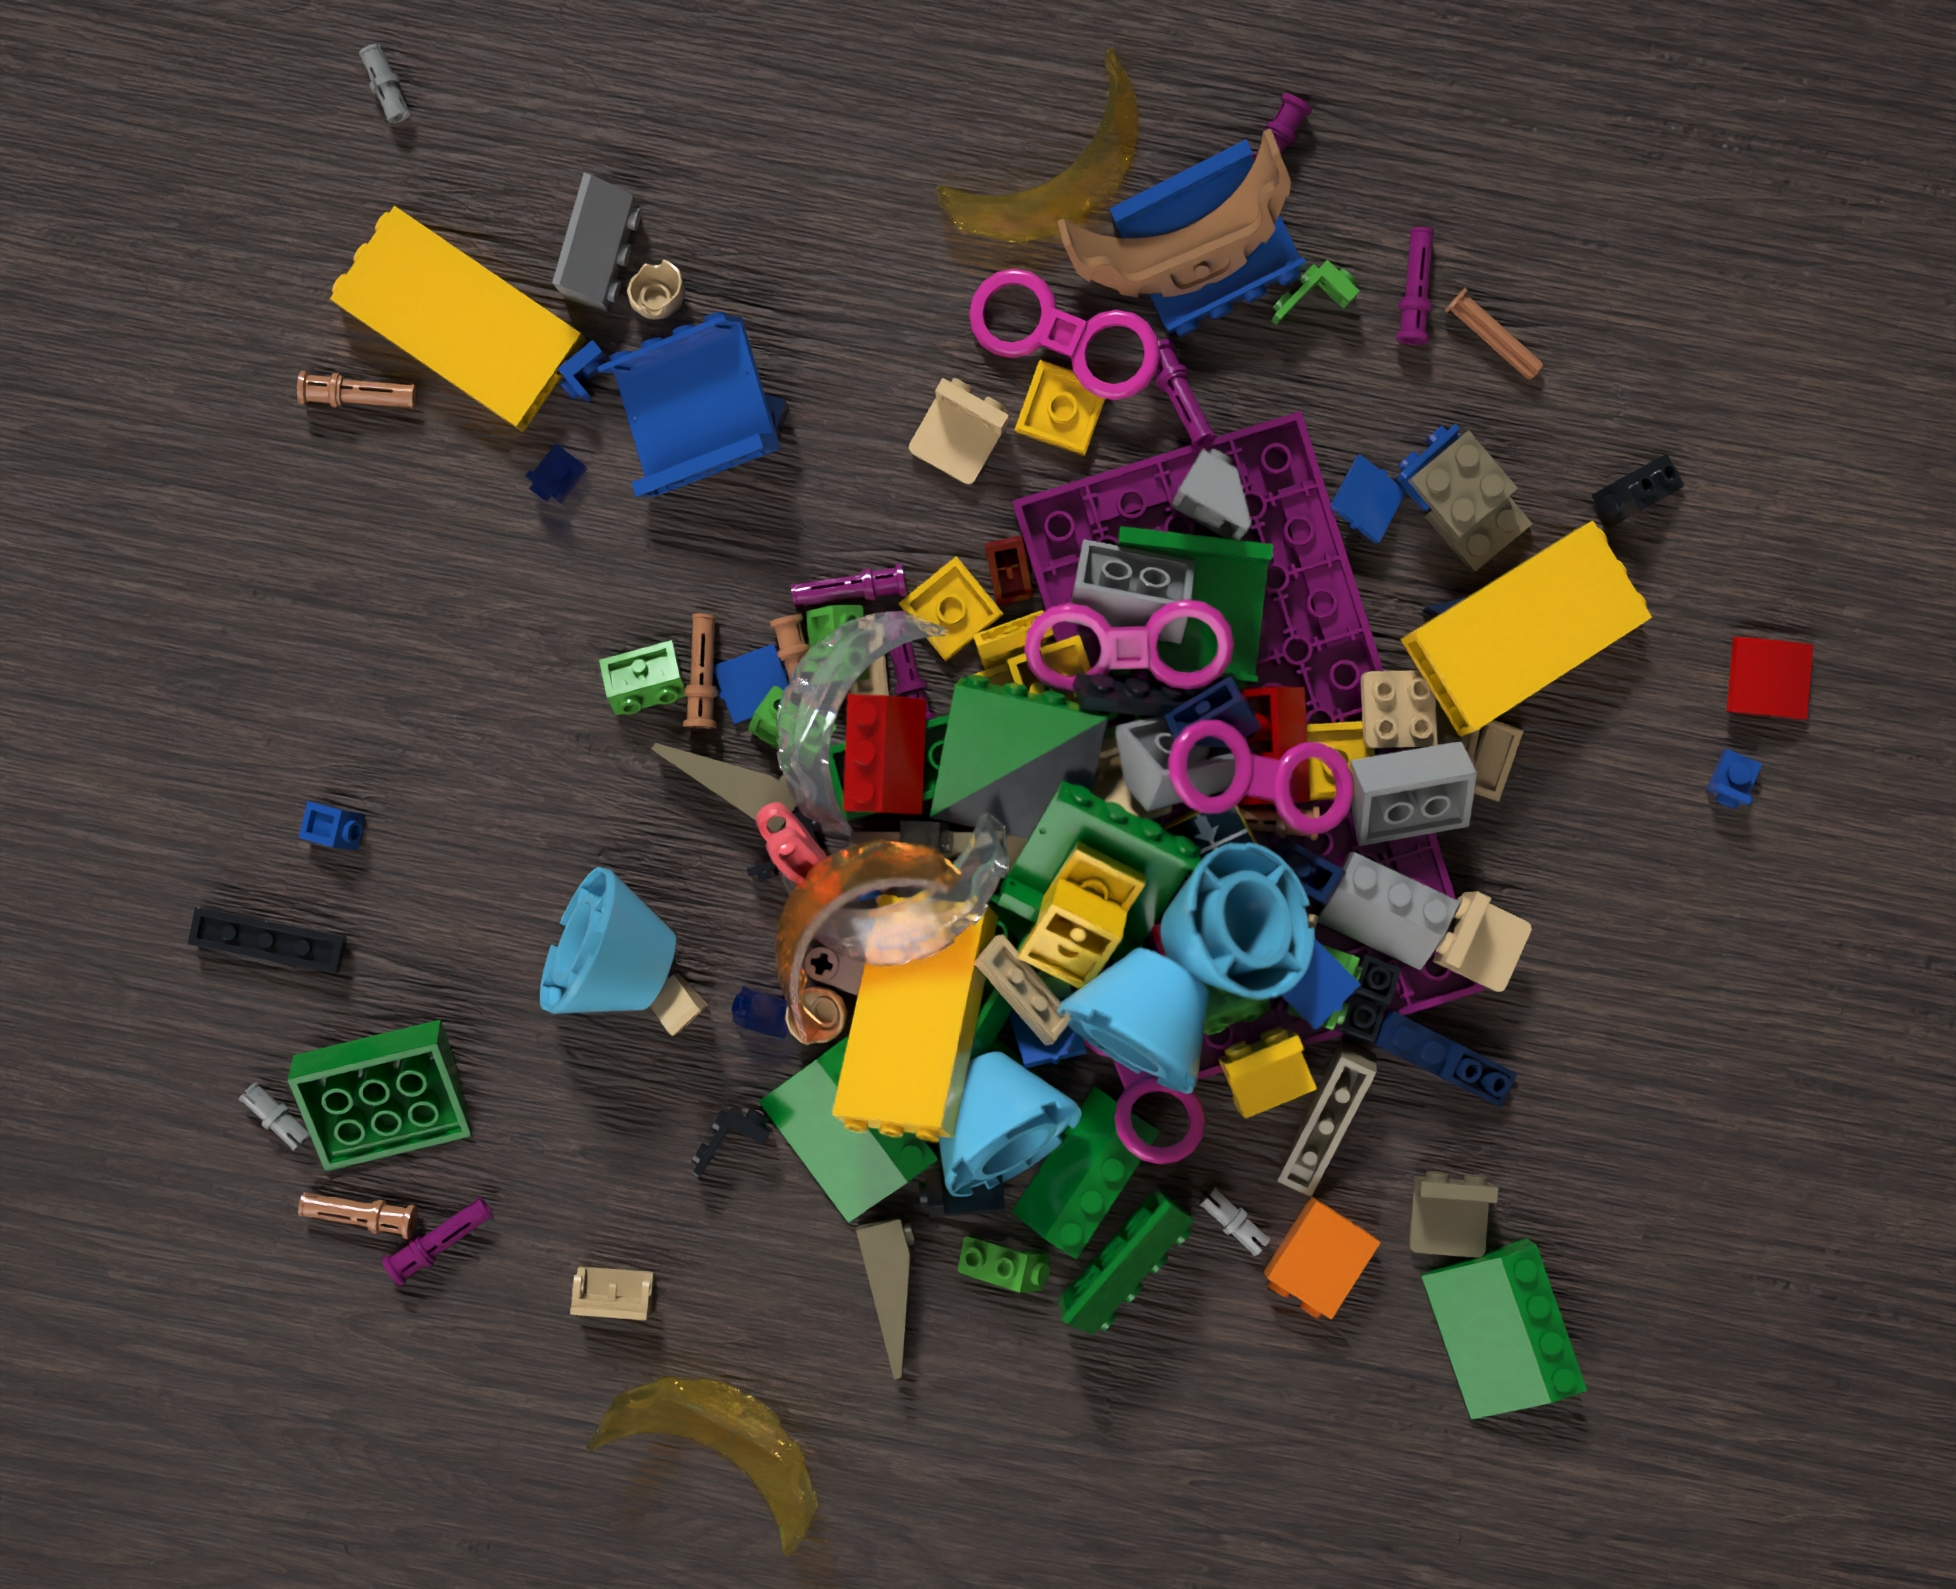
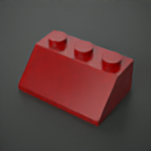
[1220,687,1310,806]
[843,694,927,814]

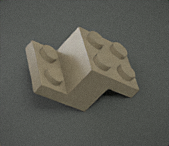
[1408,430,1533,574]

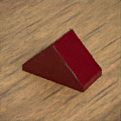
[984,535,1033,606]

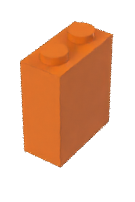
[1263,1196,1381,1320]

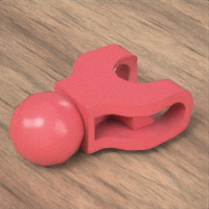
[756,802,846,908]

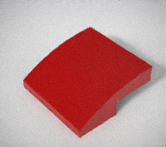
[1726,637,1814,720]

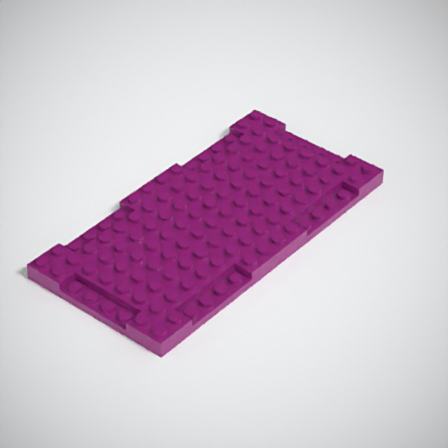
[1012,411,1485,1080]

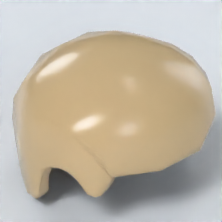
[627,260,685,320]
[785,986,848,1045]

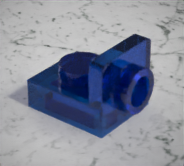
[525,444,588,504]
[731,986,791,1039]

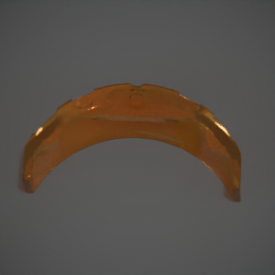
[775,840,963,1045]

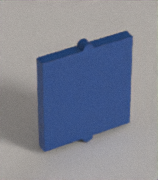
[1330,454,1406,544]
[713,643,792,725]
[1280,938,1361,1030]
[1009,996,1086,1069]

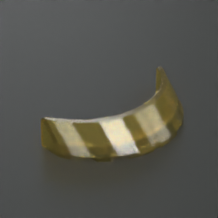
[935,47,1138,243]
[586,1376,818,1557]

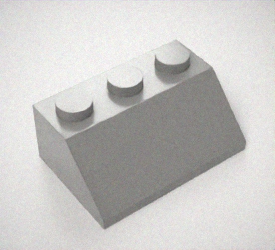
[552,173,642,312]
[1170,449,1251,540]
[1067,539,1196,644]
[1115,716,1236,811]
[1350,741,1477,846]
[1317,852,1460,970]

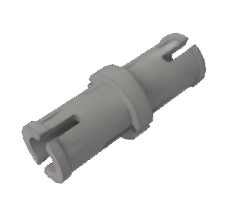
[359,44,411,124]
[239,1082,310,1151]
[1199,1186,1270,1256]

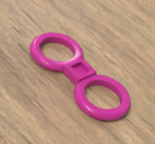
[969,268,1160,400]
[1024,599,1234,693]
[1169,720,1354,834]
[1082,1038,1206,1165]

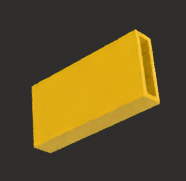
[330,206,587,432]
[1400,521,1652,737]
[832,895,998,1142]

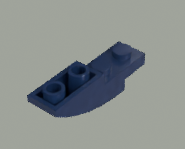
[1372,1009,1517,1107]

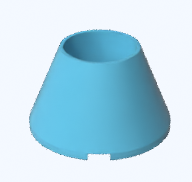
[1161,843,1314,999]
[540,867,676,1014]
[1057,948,1209,1093]
[939,1052,1082,1197]

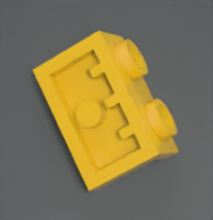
[972,610,1055,670]

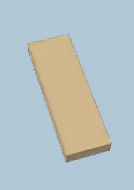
[974,935,1071,1045]

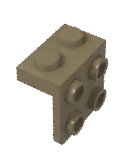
[1409,1171,1498,1258]

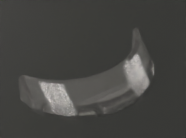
[776,611,948,837]
[778,813,1010,966]

